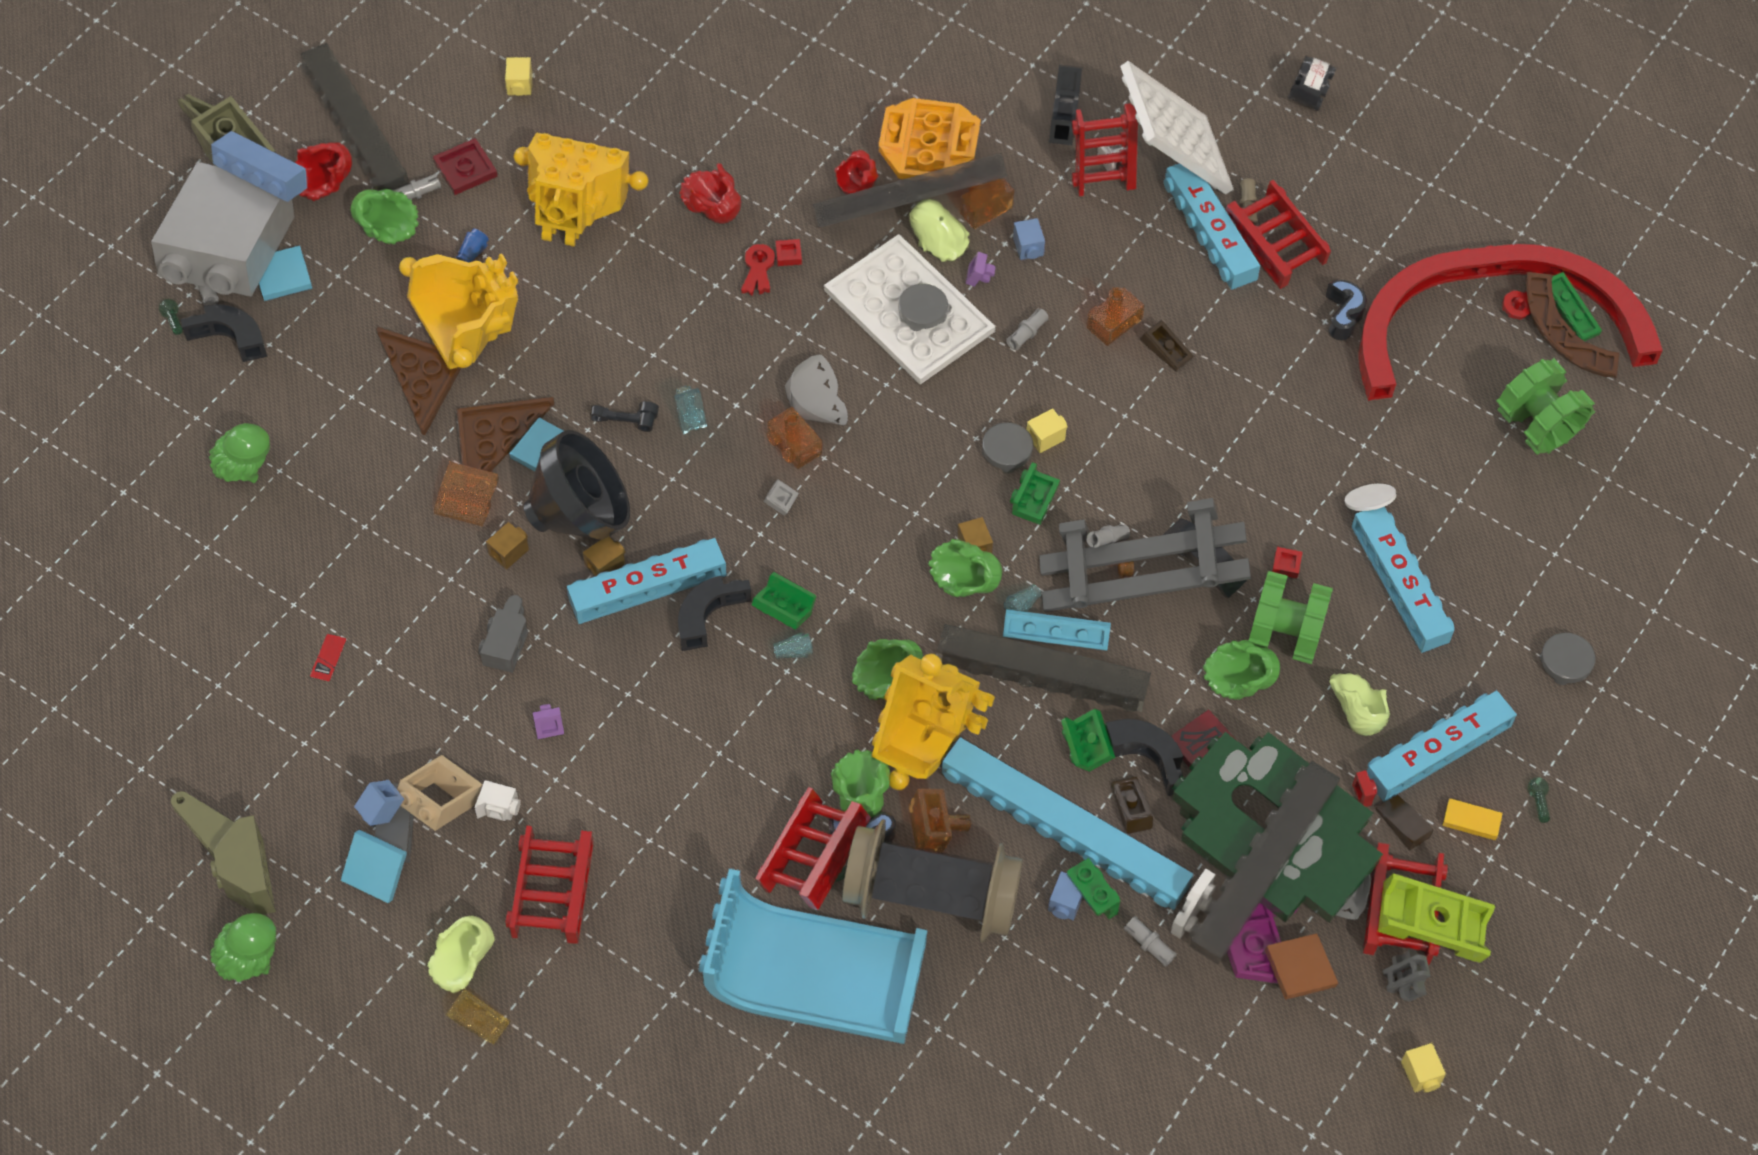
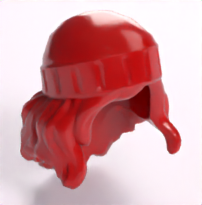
[295,142,352,201]
[680,163,742,224]

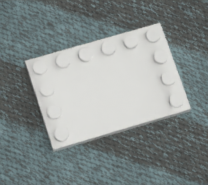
[1120,61,1233,194]
[824,234,995,385]

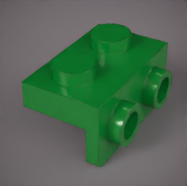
[1010,462,1060,525]
[752,572,816,630]
[1061,709,1115,772]
[1067,858,1120,920]

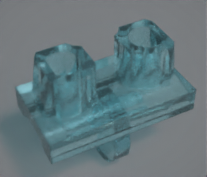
[674,385,707,434]

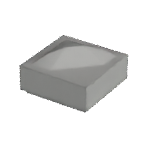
[763,479,799,516]

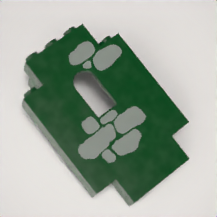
[1172,732,1383,923]

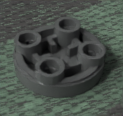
[898,284,948,331]
[982,423,1033,473]
[1540,633,1595,685]

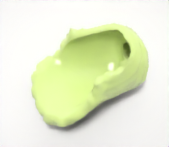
[909,199,970,262]
[1329,673,1390,736]
[428,916,495,993]

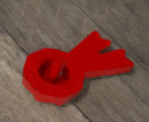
[741,244,775,296]
[1502,290,1530,320]

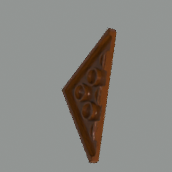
[376,327,461,435]
[457,397,554,495]

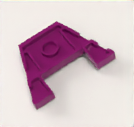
[1219,903,1299,984]

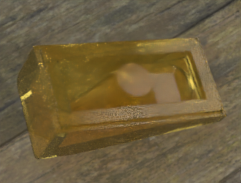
[446,989,510,1045]

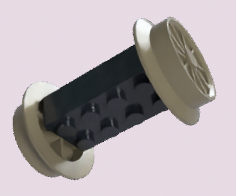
[842,819,1023,943]

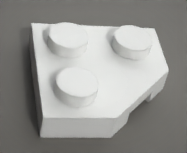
[1171,869,1216,938]

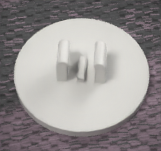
[1345,484,1396,511]

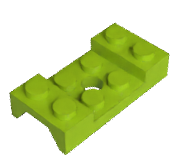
[1378,874,1495,963]

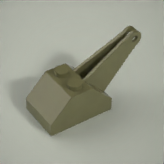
[178,94,275,166]
[171,791,276,915]

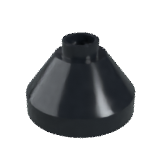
[524,430,630,539]

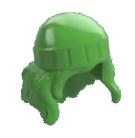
[351,189,419,245]
[209,423,270,483]
[928,539,1002,597]
[852,639,924,700]
[1203,640,1280,700]
[831,750,890,818]
[211,913,277,982]

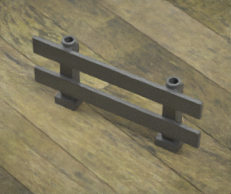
[1040,498,1251,612]

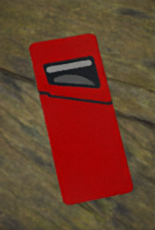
[310,634,346,681]

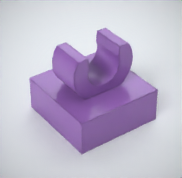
[965,252,996,287]
[533,704,564,739]

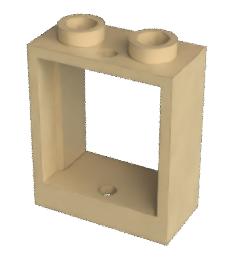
[397,755,483,831]

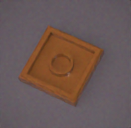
[1264,934,1338,1000]

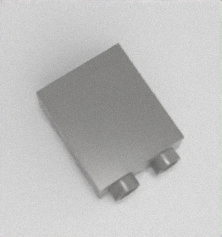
[151,162,295,297]

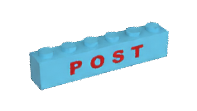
[1164,163,1260,290]
[1352,507,1454,653]
[567,538,727,624]
[1367,690,1517,802]

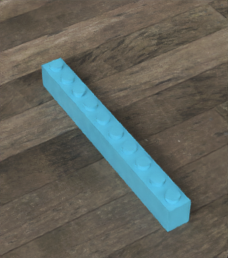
[942,737,1193,910]

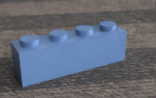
[211,131,307,202]

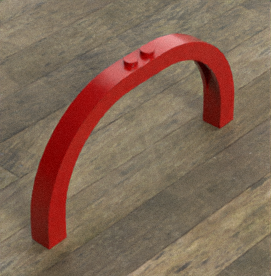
[1359,244,1663,401]

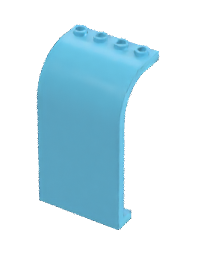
[699,869,927,1044]

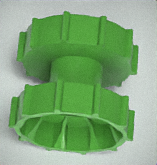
[1496,358,1595,455]
[1249,571,1333,664]

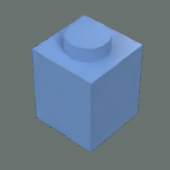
[1013,218,1045,260]
[354,780,404,826]
[1048,872,1083,920]

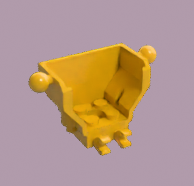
[514,133,648,247]
[399,254,518,369]
[871,654,995,790]

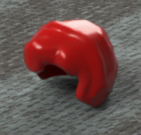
[835,150,879,198]

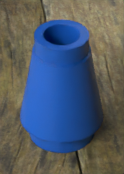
[456,229,489,263]

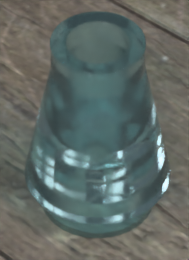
[1004,584,1041,612]
[773,632,813,659]

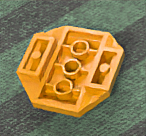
[879,98,981,185]

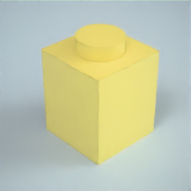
[505,58,532,96]
[1027,409,1067,453]
[1401,1043,1446,1092]

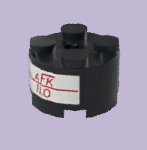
[1288,56,1336,111]

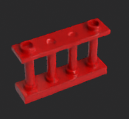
[1072,103,1138,197]
[1225,180,1331,289]
[755,787,871,910]
[506,826,594,944]
[1363,842,1448,965]

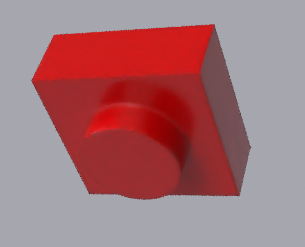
[776,239,802,266]
[1272,547,1303,579]
[1352,770,1377,807]

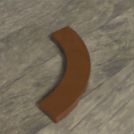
[1526,272,1620,379]

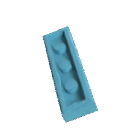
[1003,609,1111,650]

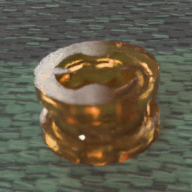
[1118,561,1134,579]

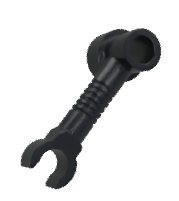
[590,401,659,432]

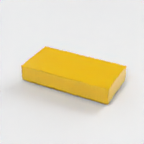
[1442,798,1503,841]

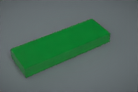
[1552,272,1602,341]

